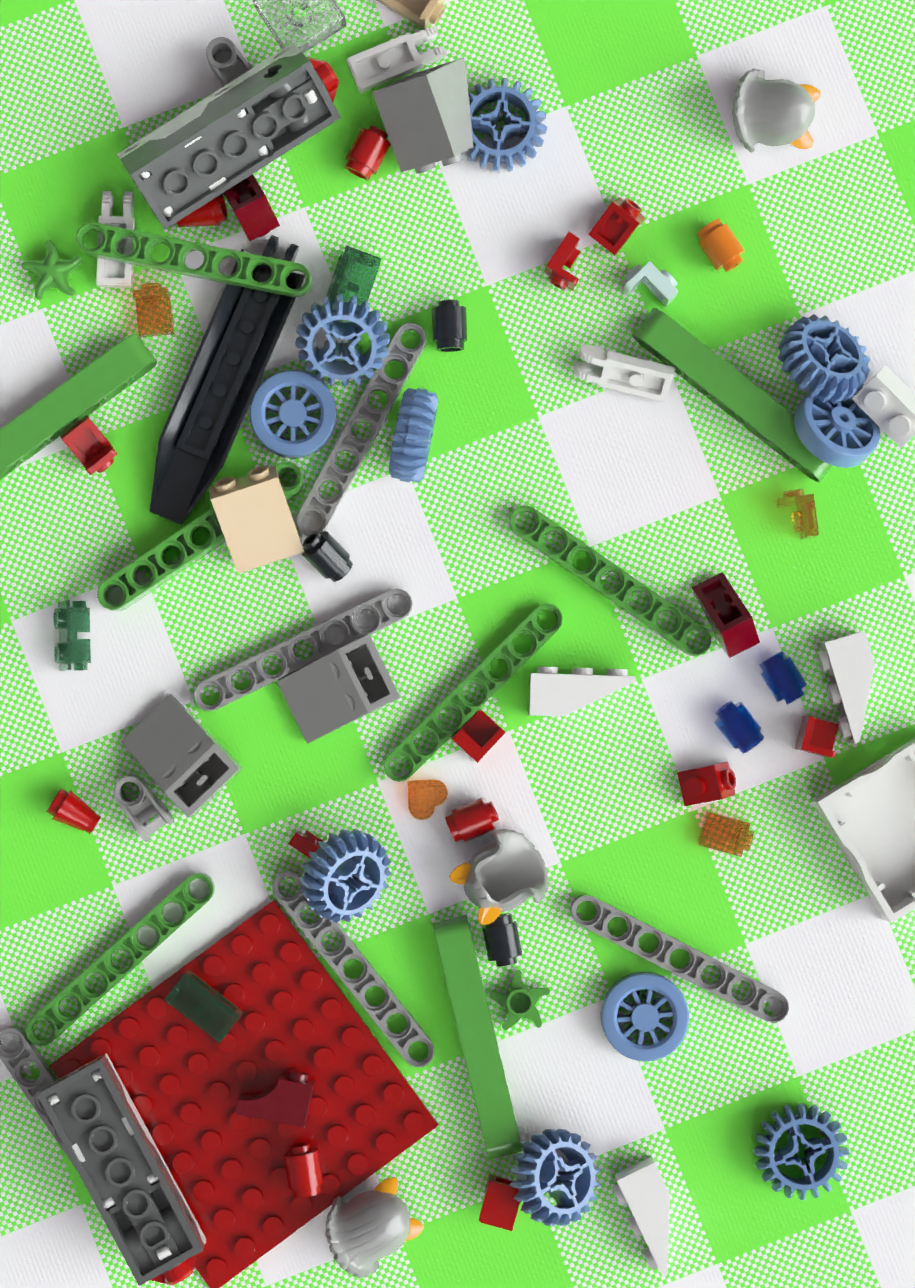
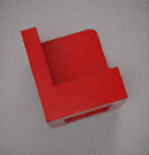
[452,710,506,763]
[795,715,839,758]
[479,1174,520,1231]

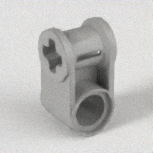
[206,37,253,87]
[113,775,175,842]

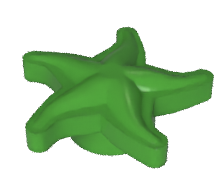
[21,240,82,300]
[489,970,550,1030]

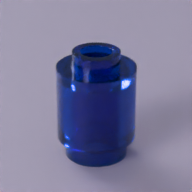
[759,650,807,704]
[714,700,764,754]

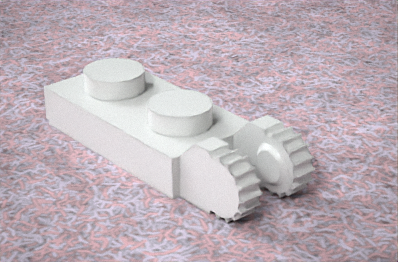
[346,27,447,94]
[96,191,135,288]
[573,344,675,402]

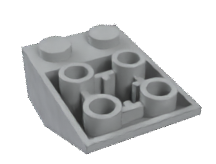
[277,634,401,744]
[121,693,243,818]

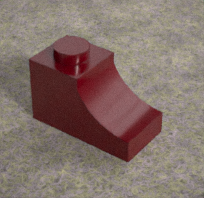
[224,174,280,242]
[692,572,760,658]
[235,1070,315,1128]

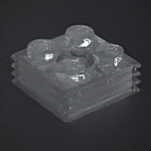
[253,0,346,53]

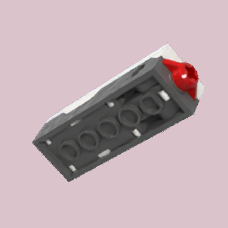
[116,43,341,229]
[37,1053,206,1286]

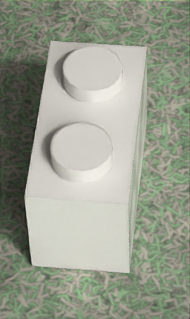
[852,365,915,448]

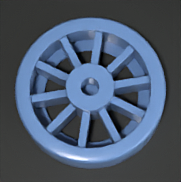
[250,370,337,459]
[794,393,880,468]
[600,972,689,1062]

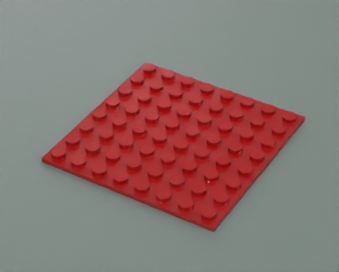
[49,899,439,1288]

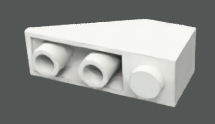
[817,631,875,743]
[528,667,636,717]
[612,1156,670,1277]

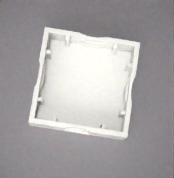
[811,738,915,923]

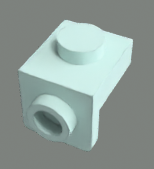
[623,261,679,307]

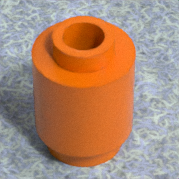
[696,219,745,273]

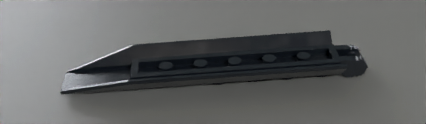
[150,235,305,525]

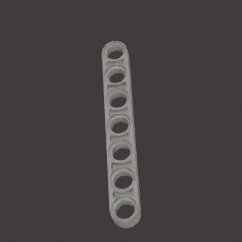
[297,323,426,536]
[194,588,413,711]
[272,871,434,1067]
[570,894,789,1023]
[0,1026,77,1170]

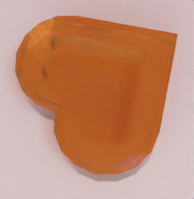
[407,779,448,820]

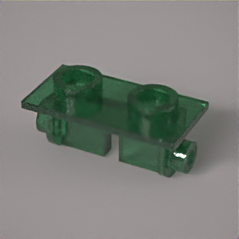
[53,600,91,671]

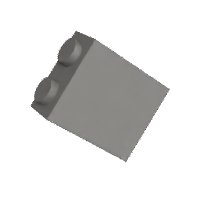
[372,57,473,174]

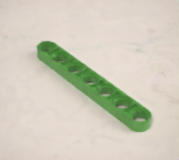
[76,222,312,297]
[510,505,712,656]
[384,603,563,782]
[26,873,215,1046]

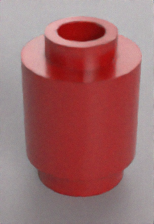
[345,125,391,180]
[445,797,499,842]
[283,1142,324,1198]

